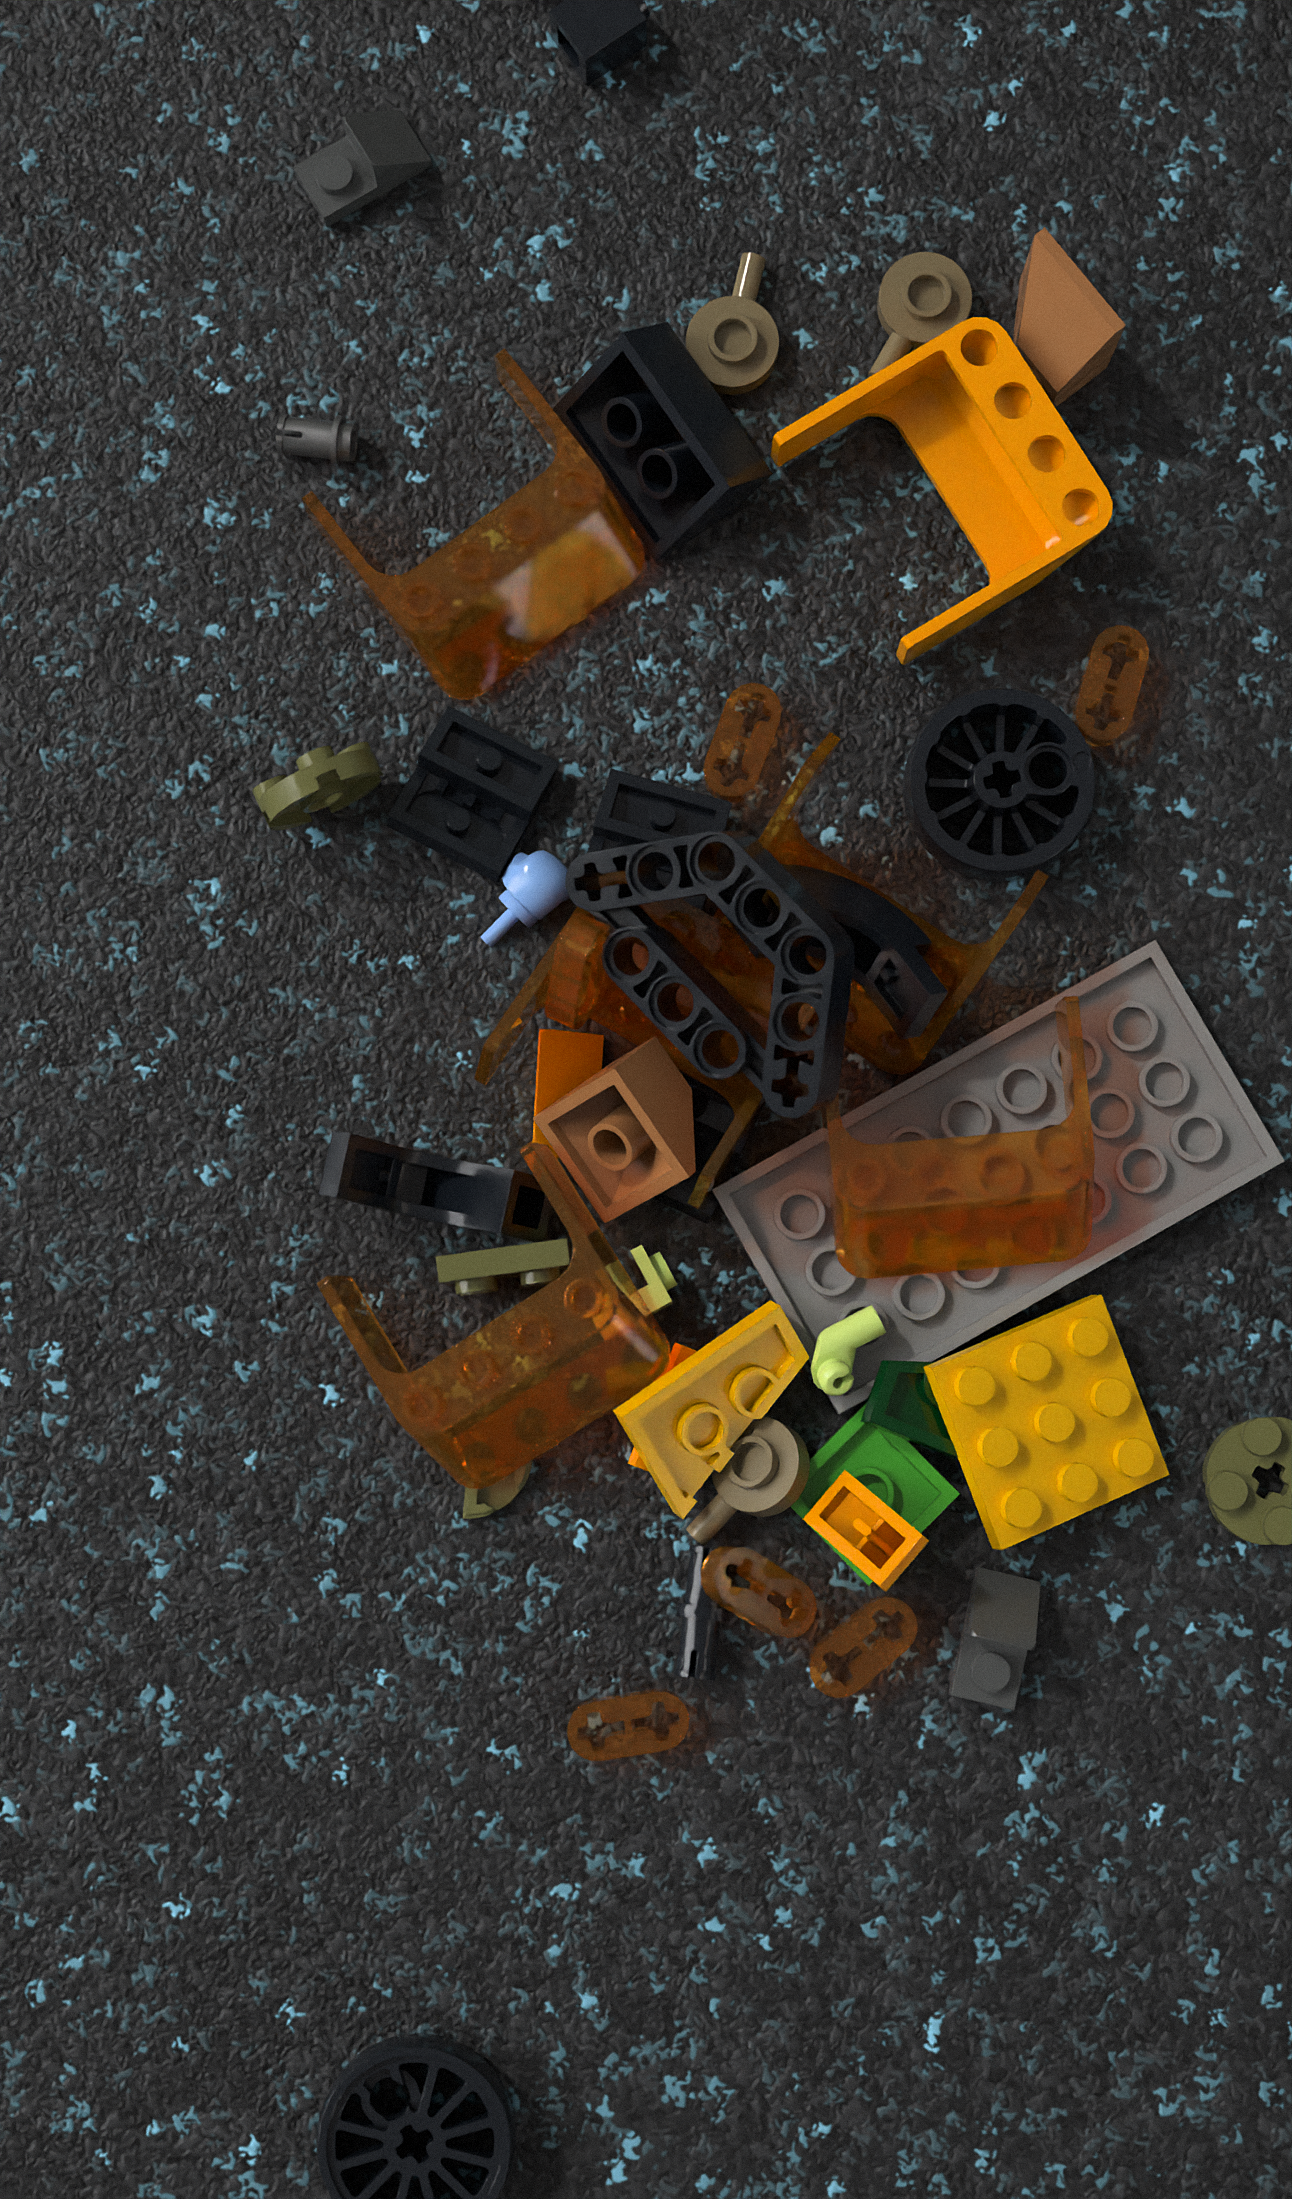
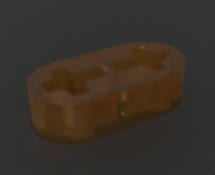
[1072,625,1149,747]
[703,683,782,803]
[545,912,610,1030]
[701,1546,817,1638]
[808,1595,918,1698]
[567,1689,689,1761]

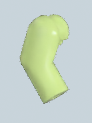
[810,1305,886,1396]

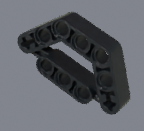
[565,831,855,1118]

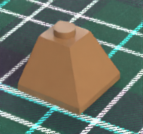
[1013,227,1126,408]
[533,1036,696,1223]

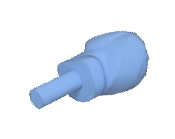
[480,850,569,948]

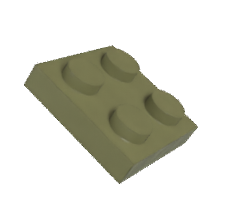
[435,1238,574,1296]

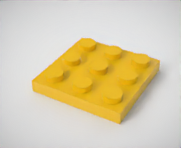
[923,1295,1169,1551]

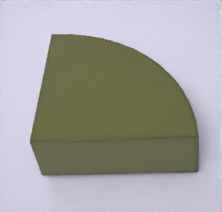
[463,1453,533,1519]

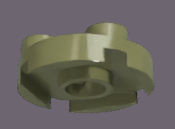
[252,742,383,830]
[1202,1417,1292,1545]

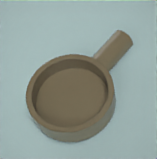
[686,252,779,395]
[868,252,972,377]
[686,1417,810,1546]

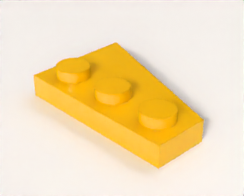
[613,1300,810,1519]

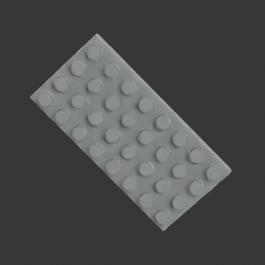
[712,940,1285,1414]

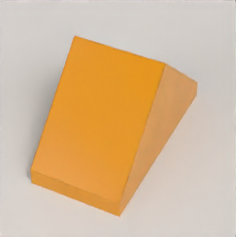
[803,1470,929,1592]

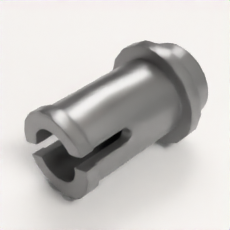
[276,414,358,467]

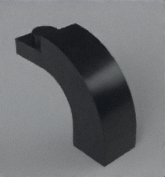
[724,864,948,1040]
[319,1131,557,1243]

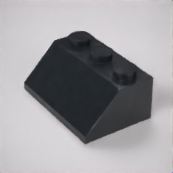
[551,322,773,561]

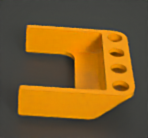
[770,317,1113,665]

